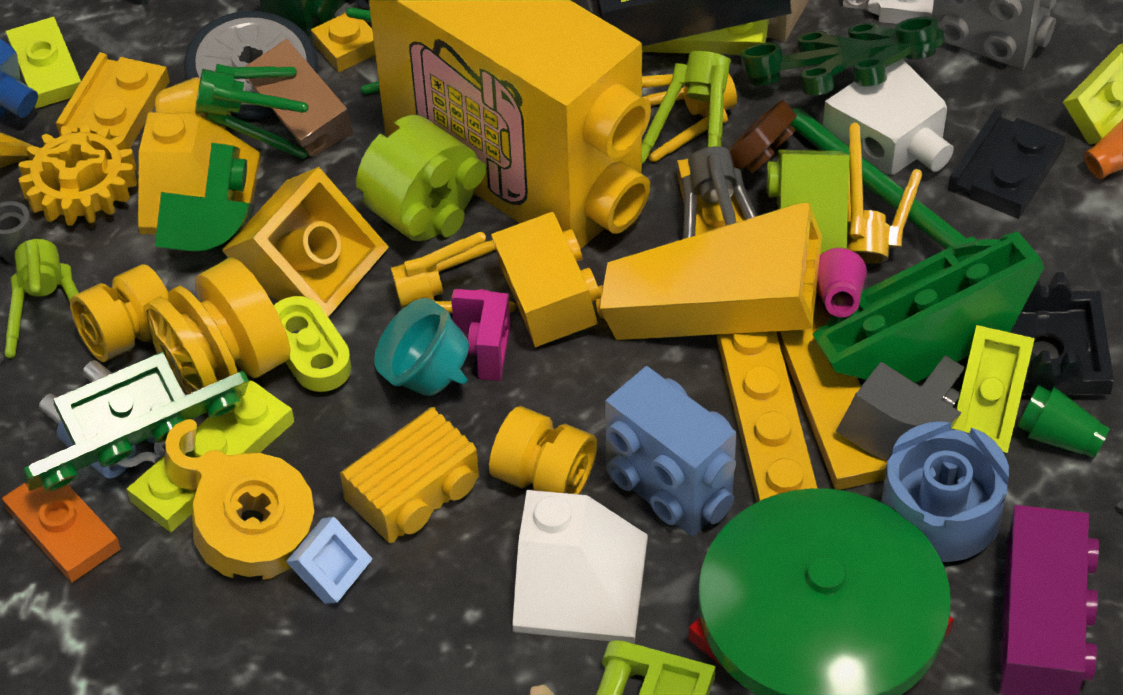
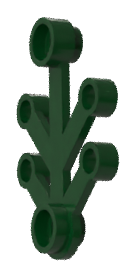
[740,17,945,95]

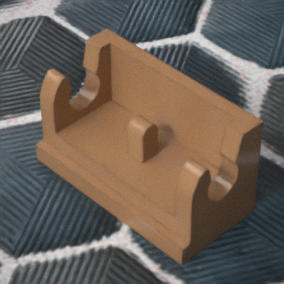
[245,39,354,157]

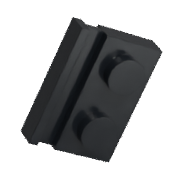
[948,109,1065,219]

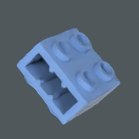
[605,366,736,537]

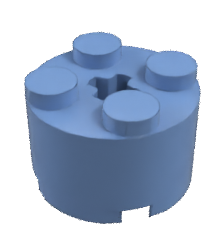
[881,421,1009,563]

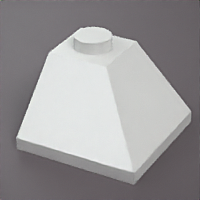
[513,490,648,644]

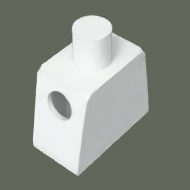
[823,58,954,175]

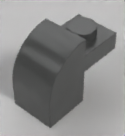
[836,355,965,461]

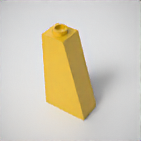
[596,203,822,340]

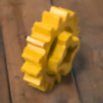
[18,123,137,226]

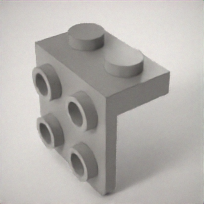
[932,0,1057,70]

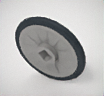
[184,11,318,119]

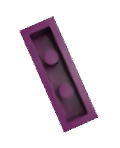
[999,505,1099,695]

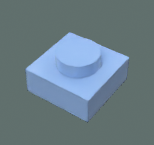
[286,517,372,604]

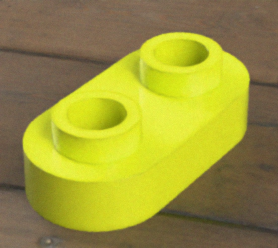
[274,296,351,392]

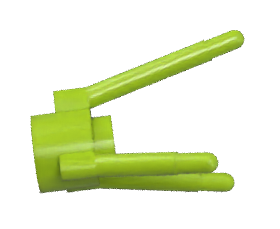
[642,51,731,164]
[4,239,79,359]

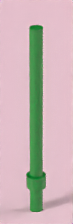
[790,107,978,249]

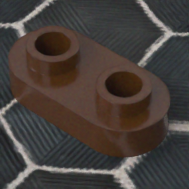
[728,99,797,174]

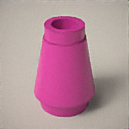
[816,248,867,317]

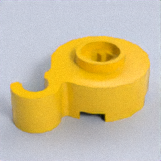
[164,419,315,580]

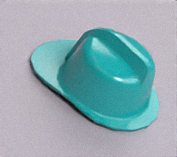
[374,298,470,396]

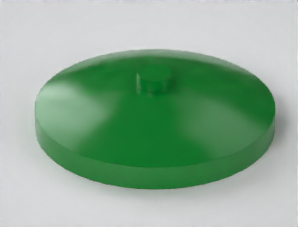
[699,488,951,695]

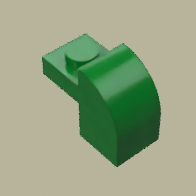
[155,143,255,252]

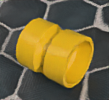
[70,264,168,362]
[489,406,597,495]

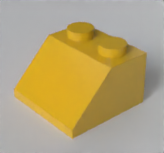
[222,167,389,317]

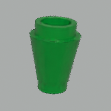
[1017,385,1110,459]

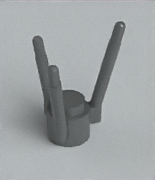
[681,146,757,239]

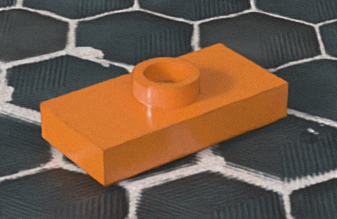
[1,483,121,583]

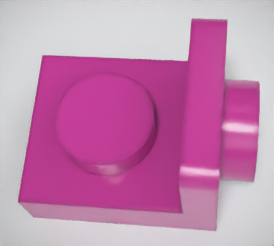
[451,289,511,381]

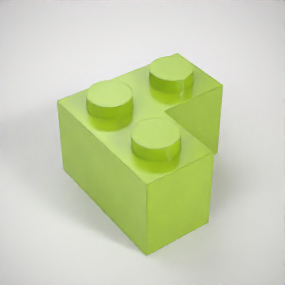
[766,150,850,255]

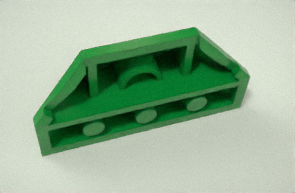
[812,231,1044,383]

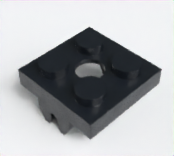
[1010,272,1114,395]

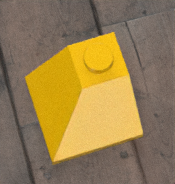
[138,112,261,235]

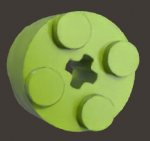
[356,115,486,241]

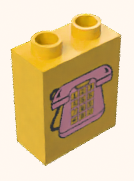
[369,0,651,250]

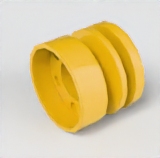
[143,257,291,395]

